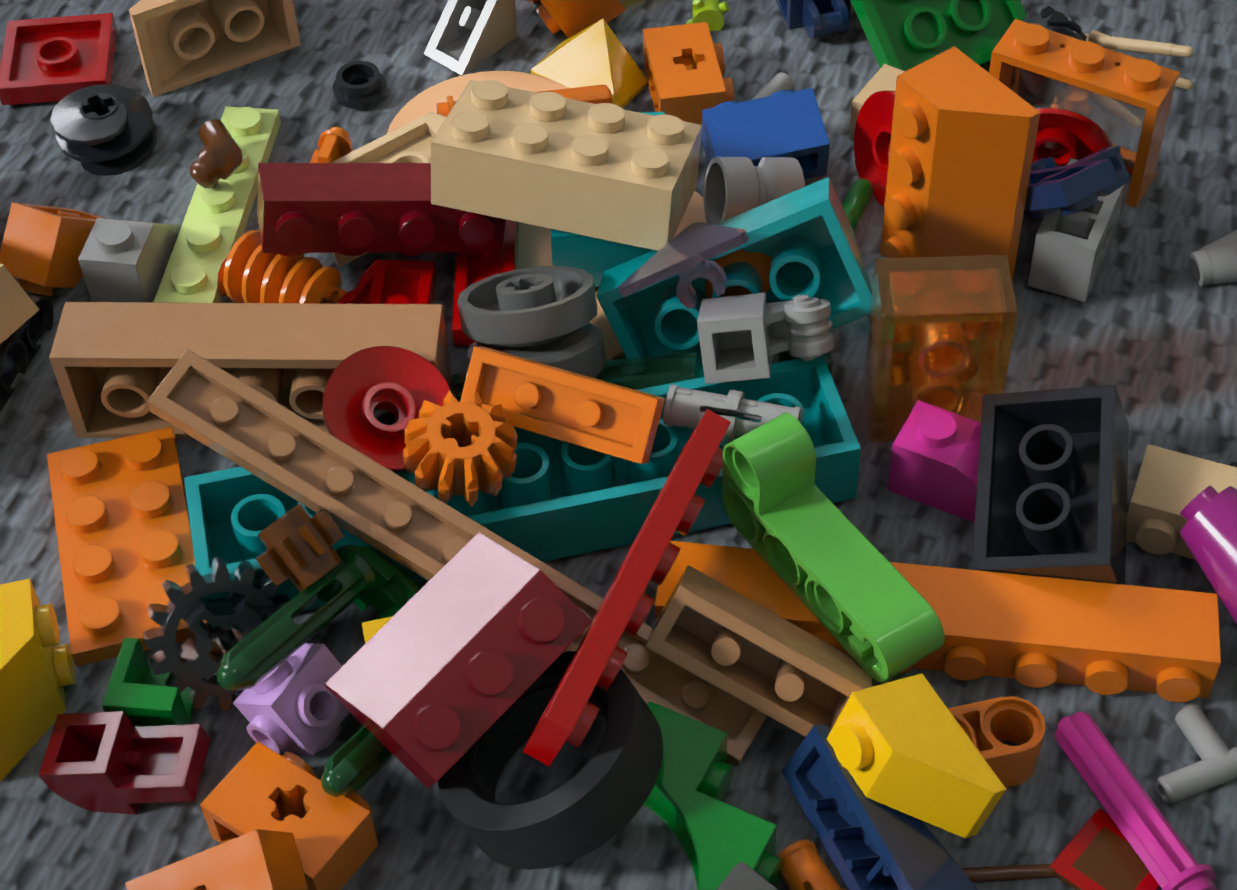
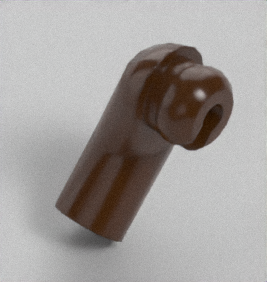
[189,119,242,189]

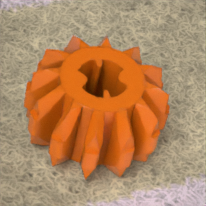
[403,390,517,508]

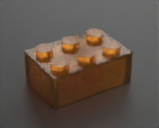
[863,255,1018,442]

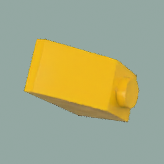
[827,673,1007,838]

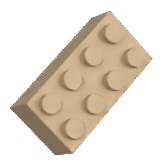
[431,80,702,253]

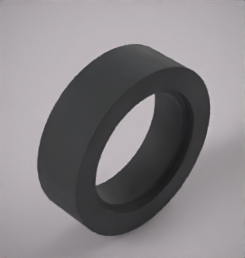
[437,651,663,870]

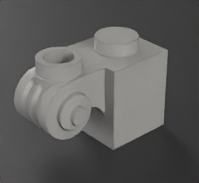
[697,293,835,384]

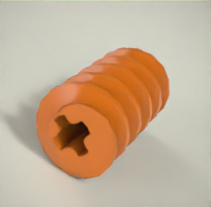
[217,230,347,304]

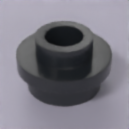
[333,61,387,109]

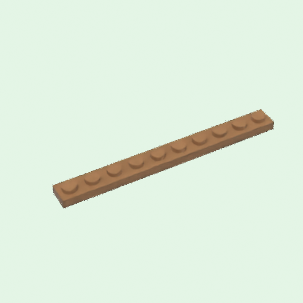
[147,349,767,766]

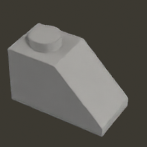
[78,218,182,303]

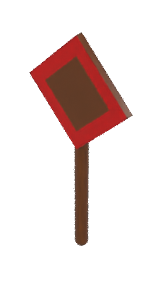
[961,808,1160,890]

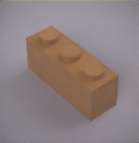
[645,565,872,737]

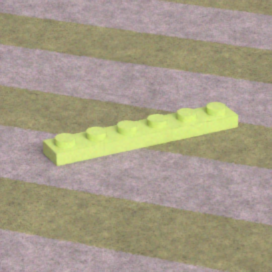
[153,106,281,303]

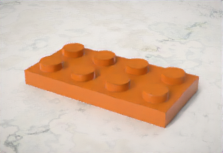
[47,427,211,666]

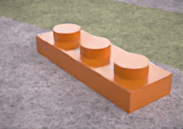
[460,347,665,464]

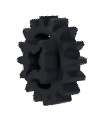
[143,557,290,711]

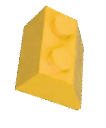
[0,579,76,782]

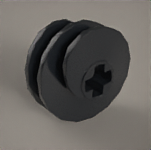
[50,85,157,176]

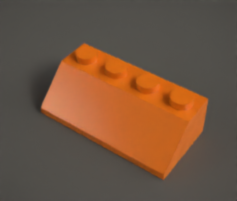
[880,46,1040,294]

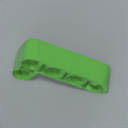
[722,413,945,682]

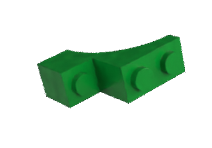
[643,701,783,890]

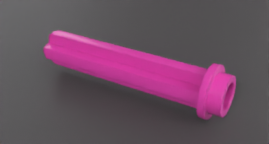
[1054,711,1218,890]

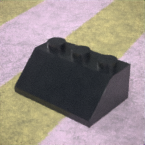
[972,385,1129,585]

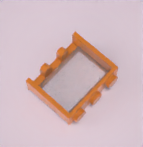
[989,19,1180,208]

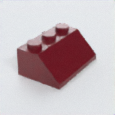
[324,532,593,789]

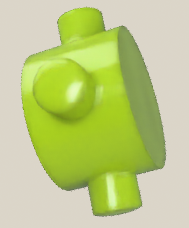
[686,0,730,31]

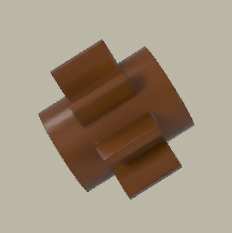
[256,504,345,591]

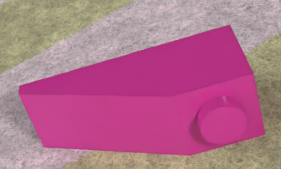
[887,400,981,523]

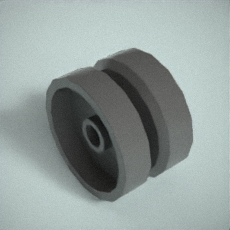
[457,266,606,378]

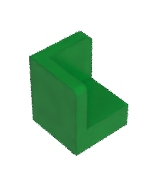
[102,637,194,727]

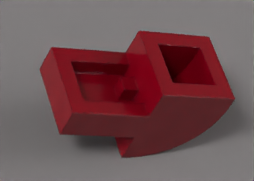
[38,711,211,815]

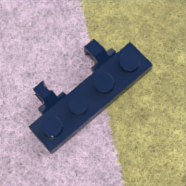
[1024,146,1131,219]

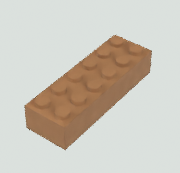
[49,302,453,439]

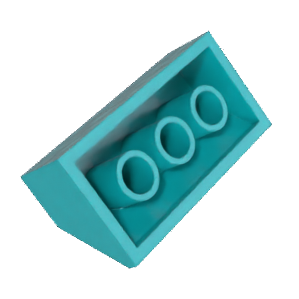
[596,177,879,389]

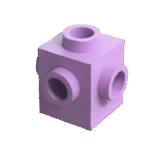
[233,643,350,756]

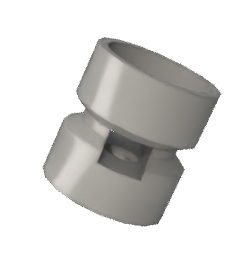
[703,156,805,227]

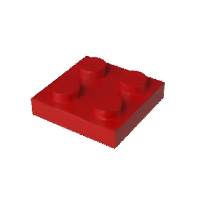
[0,13,117,106]

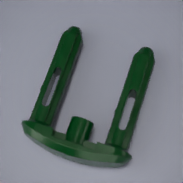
[216,545,422,797]

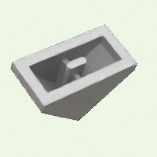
[424,0,518,75]

